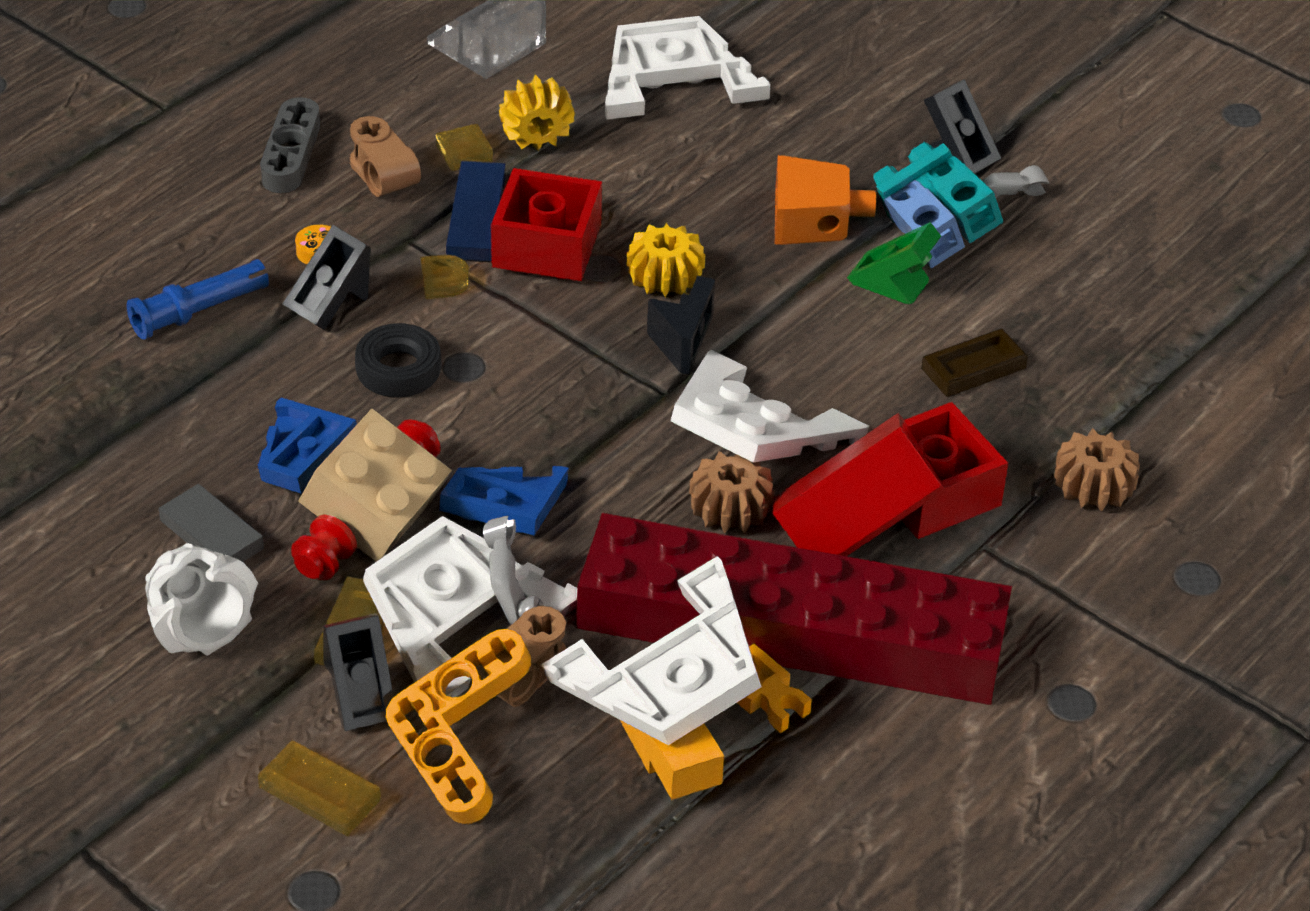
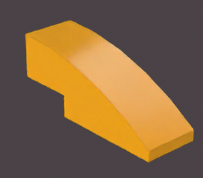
[620,720,724,800]

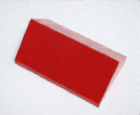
[773,413,945,556]

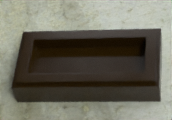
[921,328,1028,397]

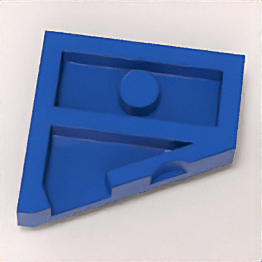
[258,398,357,494]
[439,466,569,536]

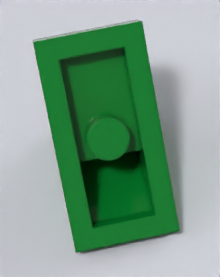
[847,222,941,304]

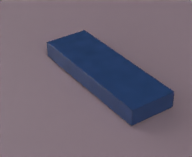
[446,161,506,261]

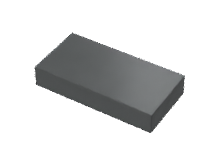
[158,484,264,562]

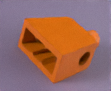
[775,155,876,245]

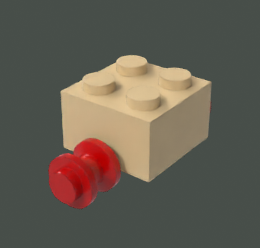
[291,409,452,581]

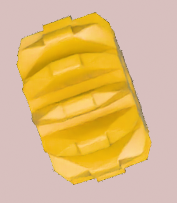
[499,74,575,152]
[627,222,705,298]

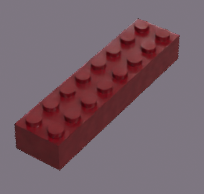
[577,513,1012,705]

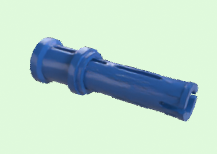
[126,259,269,340]

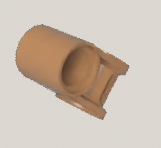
[350,116,421,197]
[476,606,567,707]

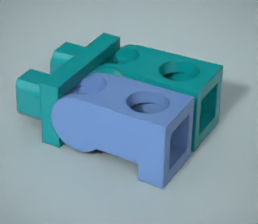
[873,142,1004,268]

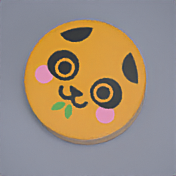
[295,225,331,264]

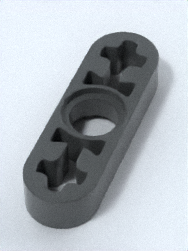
[260,97,320,193]

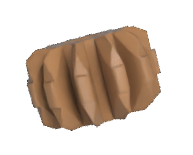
[1054,428,1140,512]
[689,451,775,534]

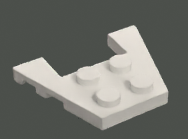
[605,16,770,120]
[671,350,869,463]
[363,516,577,698]
[541,556,761,745]

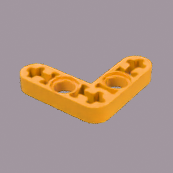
[386,629,531,824]

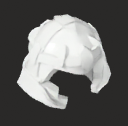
[145,543,258,656]

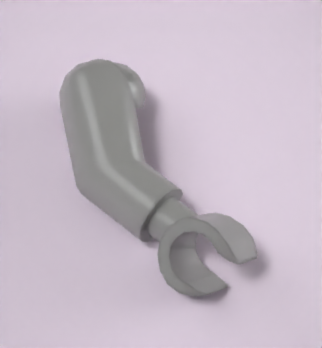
[982,165,1050,198]
[483,516,544,625]

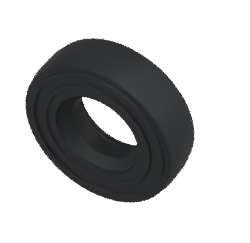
[355,323,442,397]

